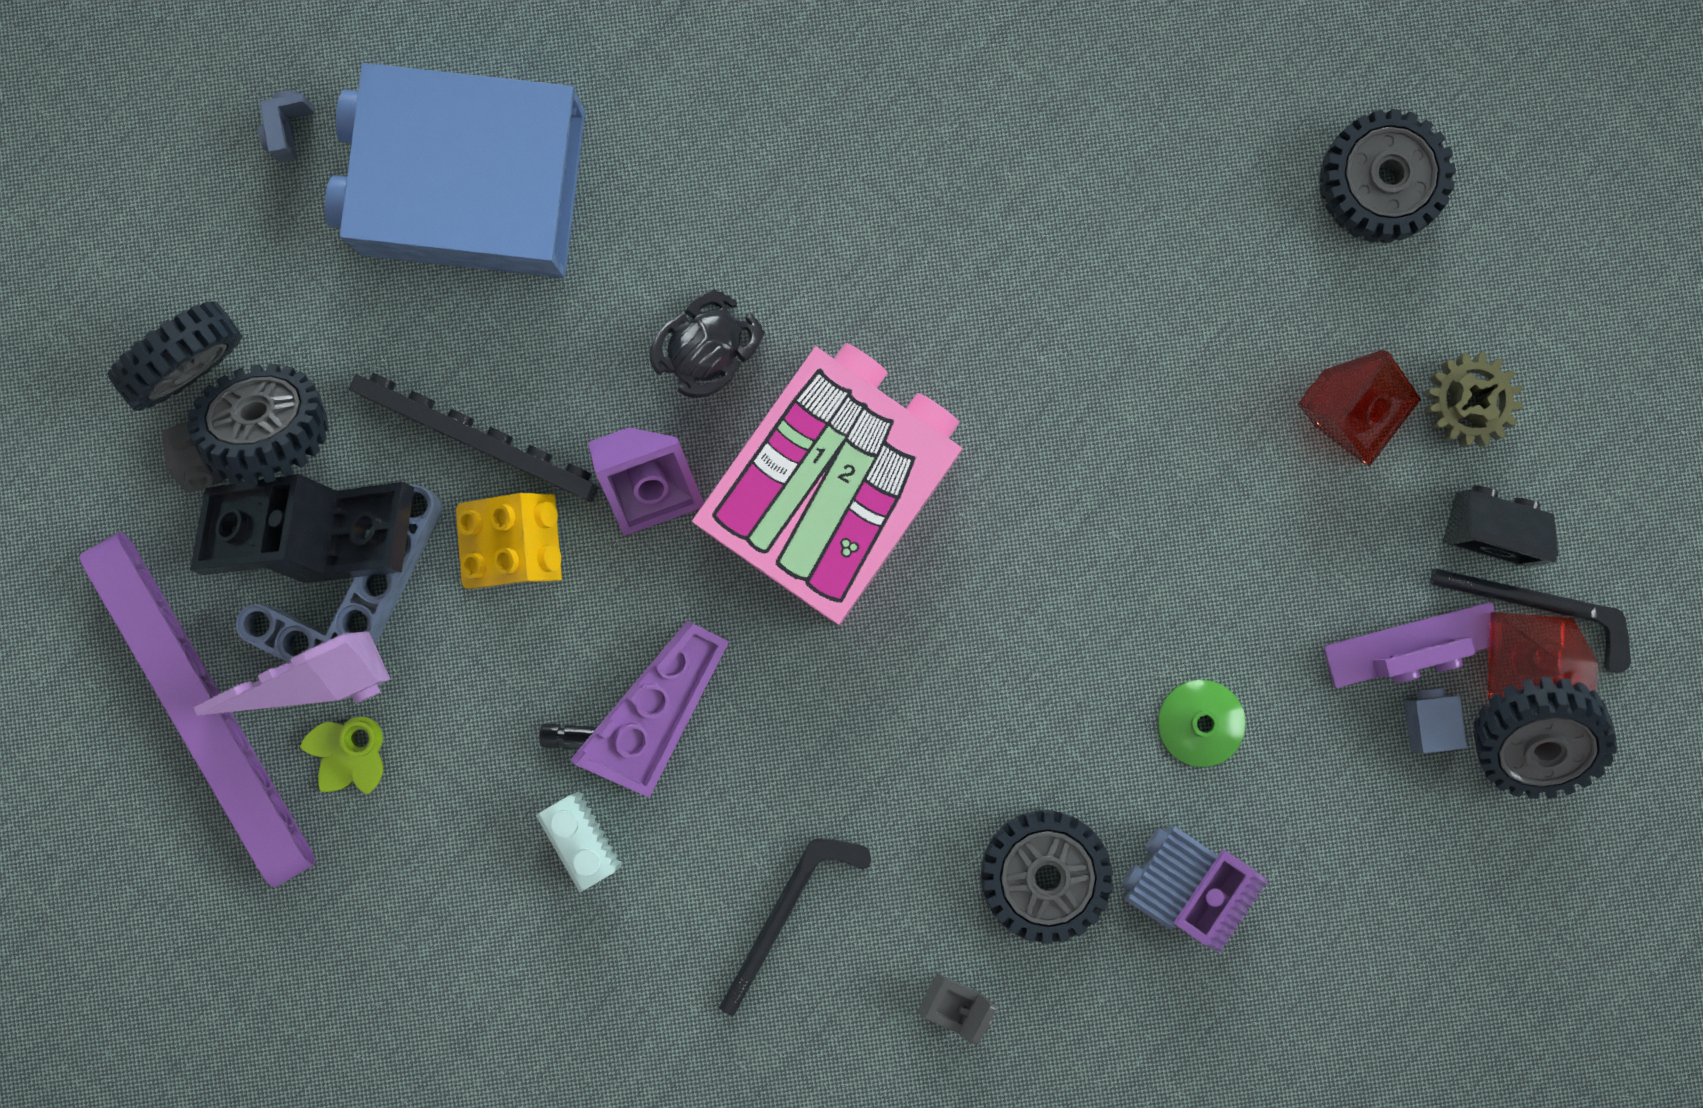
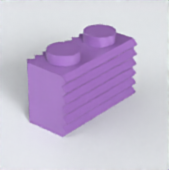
[1174,849,1268,952]

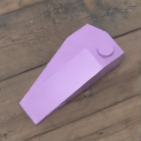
[193,631,391,715]

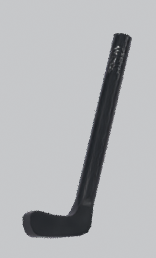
[1430,568,1631,673]
[719,838,871,1016]

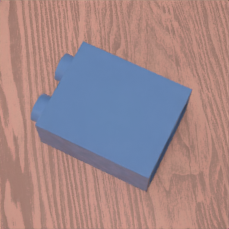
[325,63,585,278]

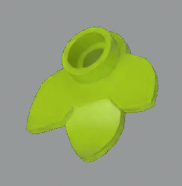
[300,716,384,794]

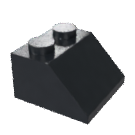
[1442,485,1558,567]

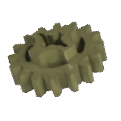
[1423,352,1523,448]

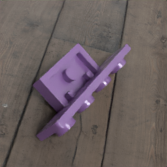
[1323,602,1504,688]

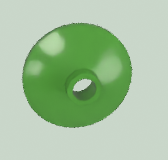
[1158,680,1245,767]

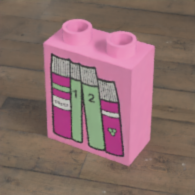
[692,343,962,627]

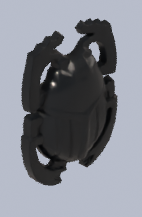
[650,289,765,398]

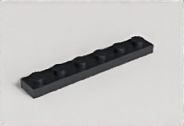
[348,372,599,503]

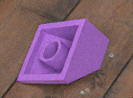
[588,427,704,536]

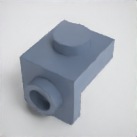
[258,91,314,163]

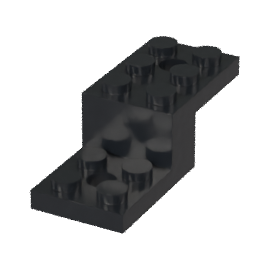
[190,474,414,583]

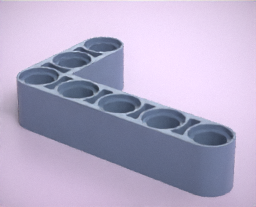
[235,485,442,663]

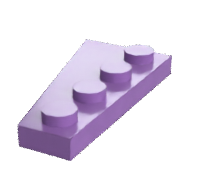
[570,620,729,798]

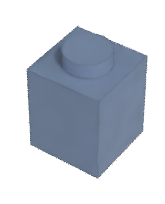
[1404,687,1467,754]

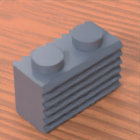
[1121,824,1218,930]

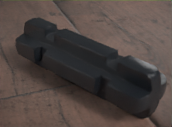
[539,723,597,750]

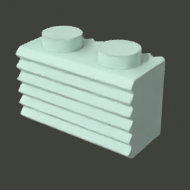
[536,792,622,892]

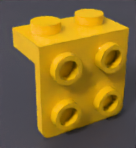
[456,493,562,589]

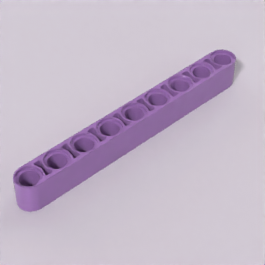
[79,531,315,888]

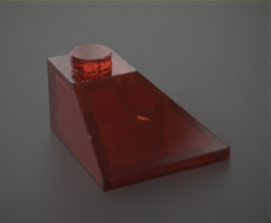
[1298,350,1421,467]
[1488,612,1598,700]

